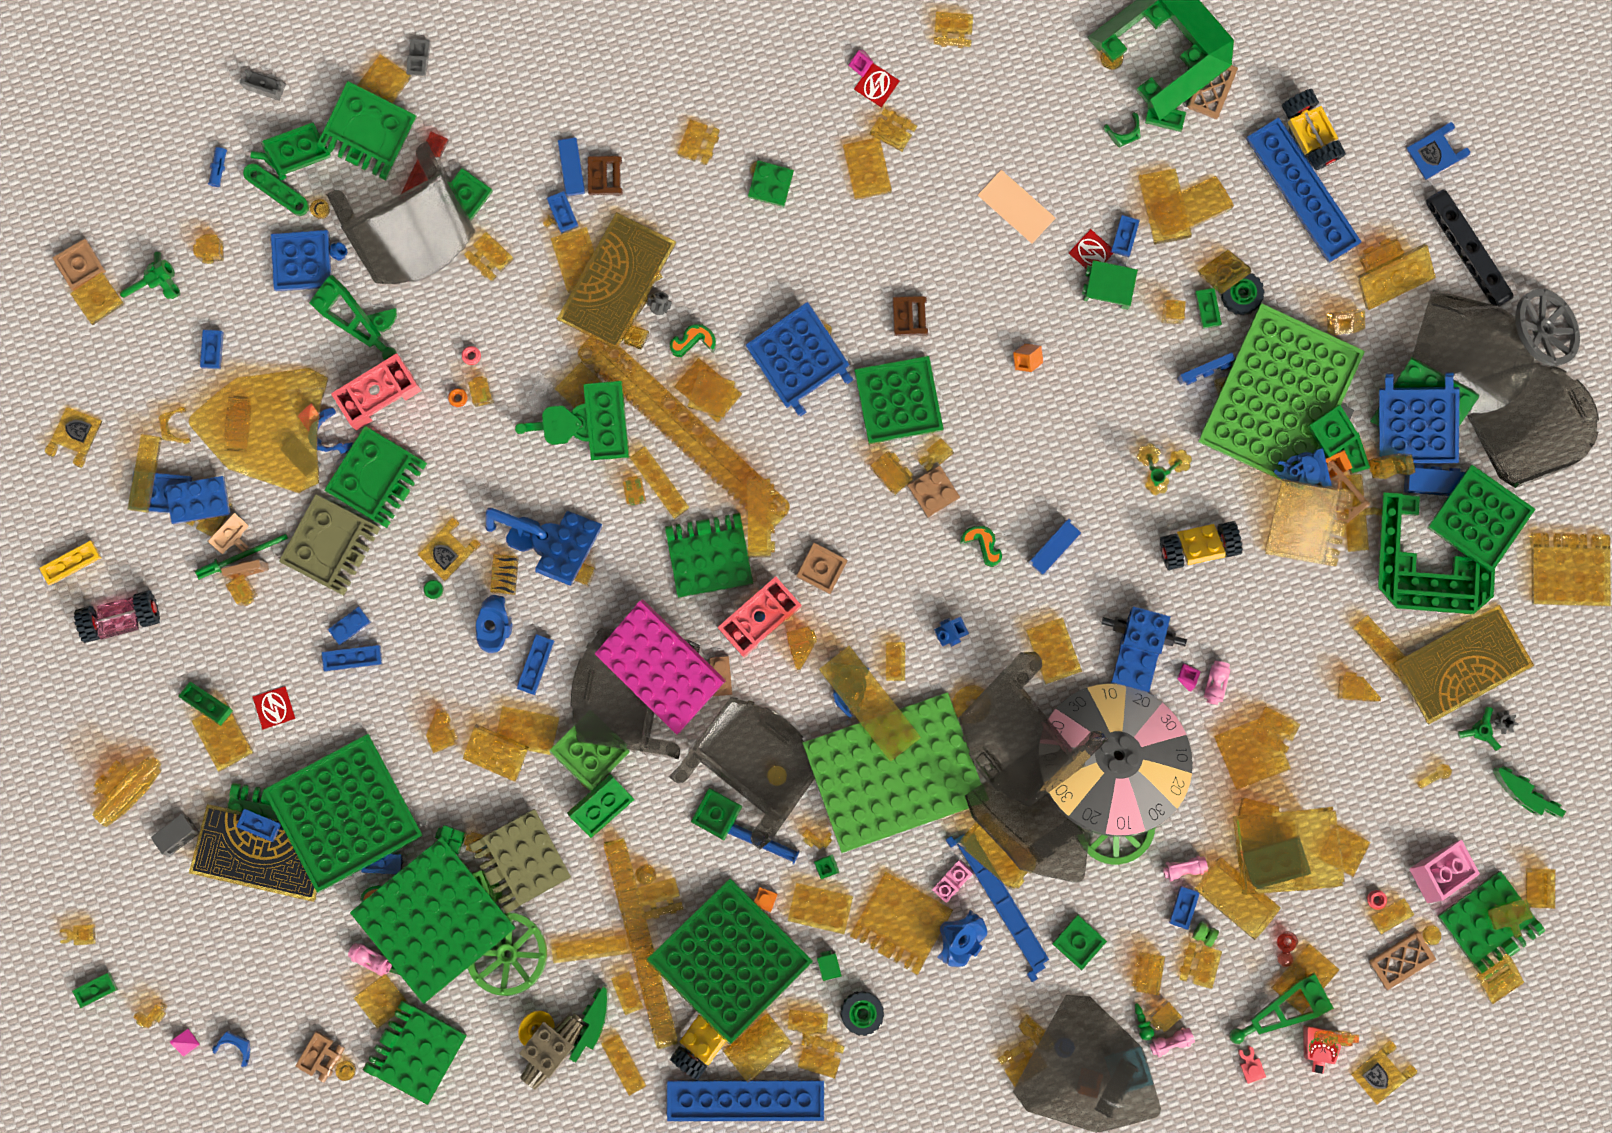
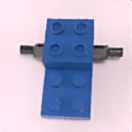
[1101,607,1187,692]

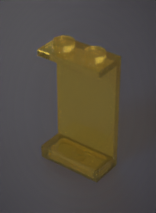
[957,813,1038,889]

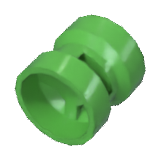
[1192,921,1219,947]

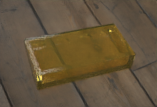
[1148,176,1234,241]
[1194,857,1281,940]

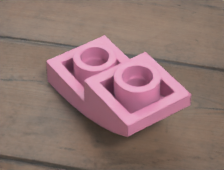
[932,859,974,903]

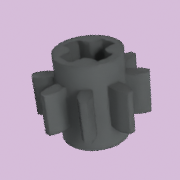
[647,291,672,315]
[1492,710,1518,734]

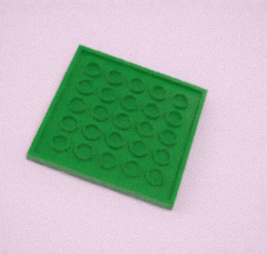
[263,734,423,893]
[350,837,516,1004]
[646,879,813,1045]

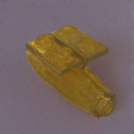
[92,757,162,827]

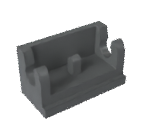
[240,69,286,101]
[150,814,200,857]

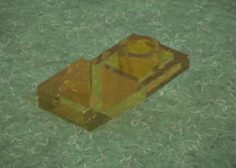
[1368,453,1415,479]

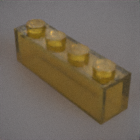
[747,478,775,558]

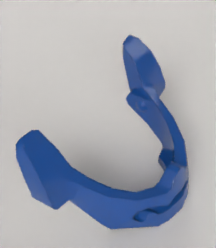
[308,408,354,454]

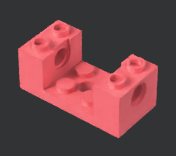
[331,353,422,431]
[718,576,801,658]

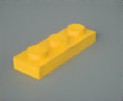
[39,540,102,585]

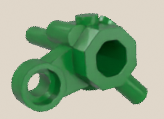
[120,252,180,299]

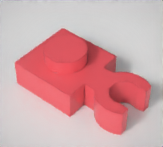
[1238,1046,1266,1084]

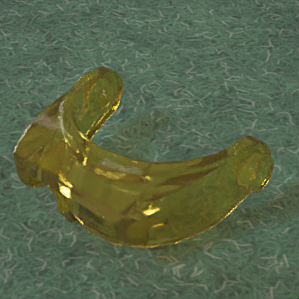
[159,407,191,444]

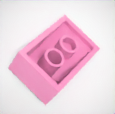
[1409,840,1480,903]

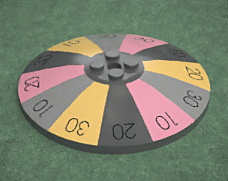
[1038,684,1193,837]

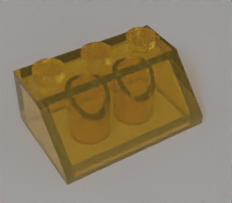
[786,626,817,673]

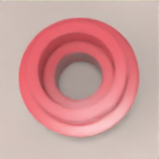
[462,346,481,365]
[1367,890,1387,910]

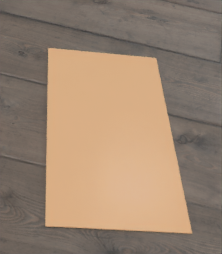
[978,170,1055,243]

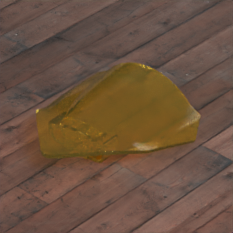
[189,368,328,493]

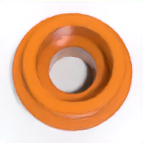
[448,388,468,407]

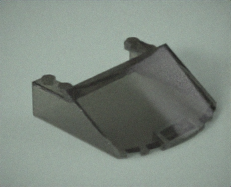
[326,141,475,285]
[570,628,701,760]
[959,652,1108,806]
[669,697,815,850]

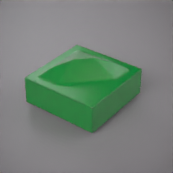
[814,854,840,879]

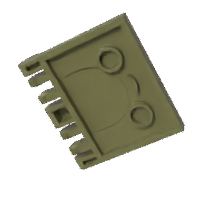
[279,494,381,596]
[469,809,571,914]

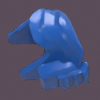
[476,595,513,653]
[937,910,988,967]

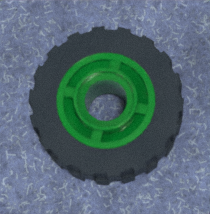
[1221,271,1265,315]
[840,991,884,1036]

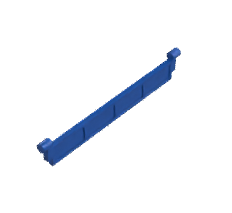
[945,834,1049,982]

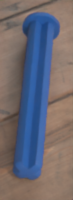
[728,824,800,865]

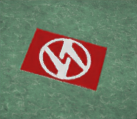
[854,63,900,108]
[1068,229,1114,269]
[253,686,296,730]

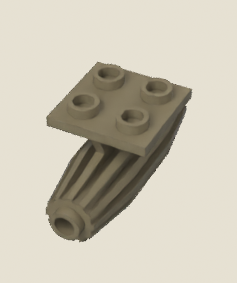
[519,1013,584,1090]

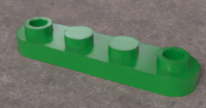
[243,164,309,216]

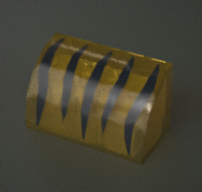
[490,554,519,596]

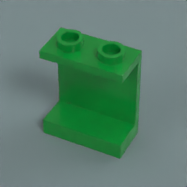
[1082,260,1138,310]

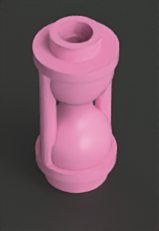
[1204,661,1230,705]
[1163,856,1208,881]
[348,943,392,976]
[1149,1027,1195,1058]

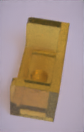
[1526,868,1556,909]

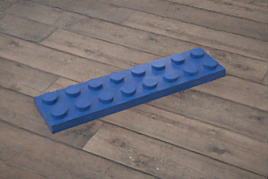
[1246,117,1362,263]
[667,1080,824,1122]

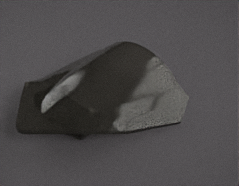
[965,746,1090,883]
[1013,995,1161,1133]

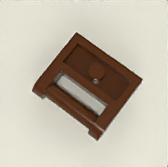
[588,156,623,196]
[893,296,928,336]

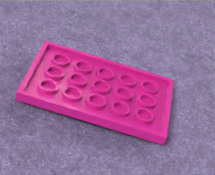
[595,599,726,735]

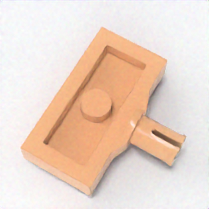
[207,513,248,554]

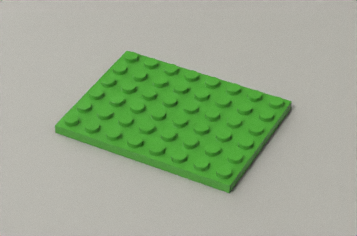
[1198,303,1365,490]
[802,693,988,854]

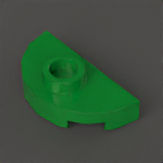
[362,308,397,332]

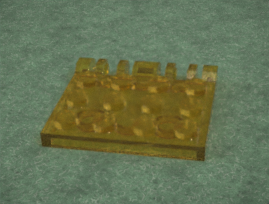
[1265,479,1354,566]
[1530,532,1611,607]
[850,871,953,975]

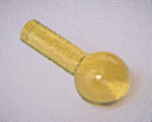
[1417,764,1452,789]

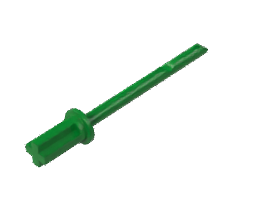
[195,534,288,580]

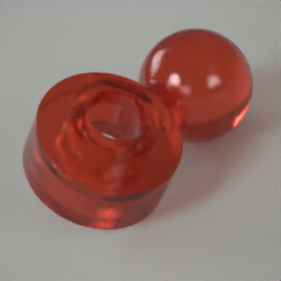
[1277,931,1298,967]

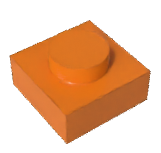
[754,887,778,912]

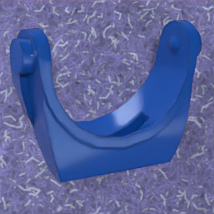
[212,1031,251,1067]

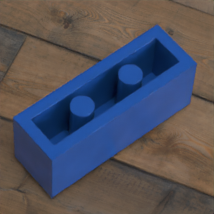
[1404,465,1465,496]

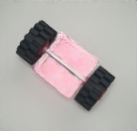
[74,590,160,643]

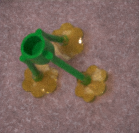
[1137,443,1192,495]

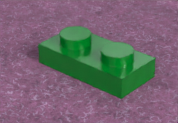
[1145,109,1186,132]
[1195,288,1222,329]
[1342,432,1370,474]
[72,972,118,1008]

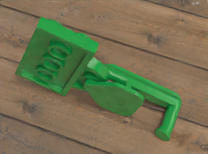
[515,381,630,461]

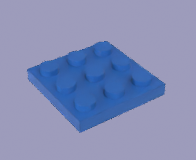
[271,230,332,291]

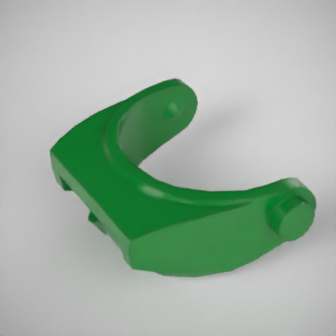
[1103,112,1141,148]

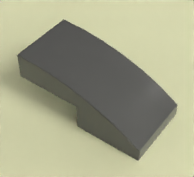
[406,39,431,76]

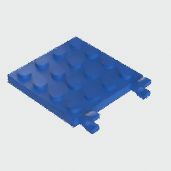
[746,302,854,416]
[1379,372,1459,463]

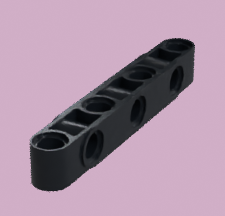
[1426,189,1514,308]

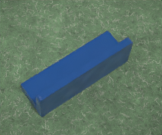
[1028,519,1081,575]

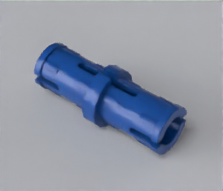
[208,147,227,187]

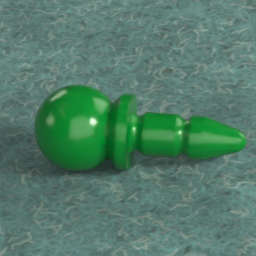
[1135,1003,1154,1041]

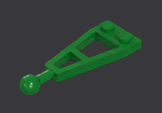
[309,275,397,360]
[1229,973,1334,1044]

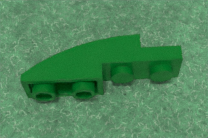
[1493,766,1566,818]
[569,985,609,1063]

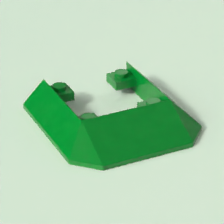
[1087,0,1234,121]
[1378,492,1495,615]

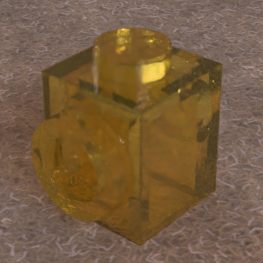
[193,234,224,264]

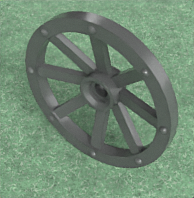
[1515,289,1580,366]

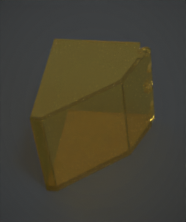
[1233,807,1345,894]

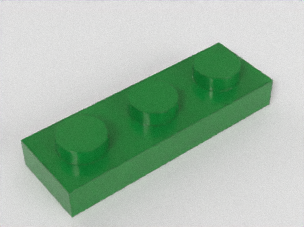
[178,681,233,726]

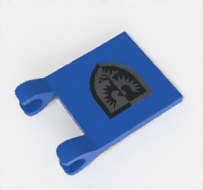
[1406,122,1471,180]

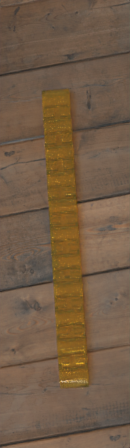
[604,837,678,1050]

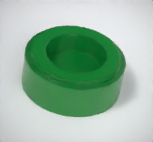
[424,580,444,600]

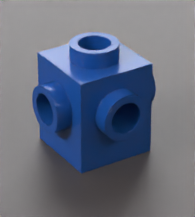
[934,617,969,647]

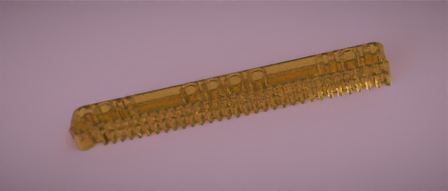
[578,334,790,533]

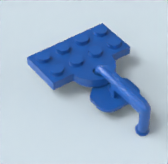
[485,508,602,586]

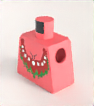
[1303,1025,1345,1074]

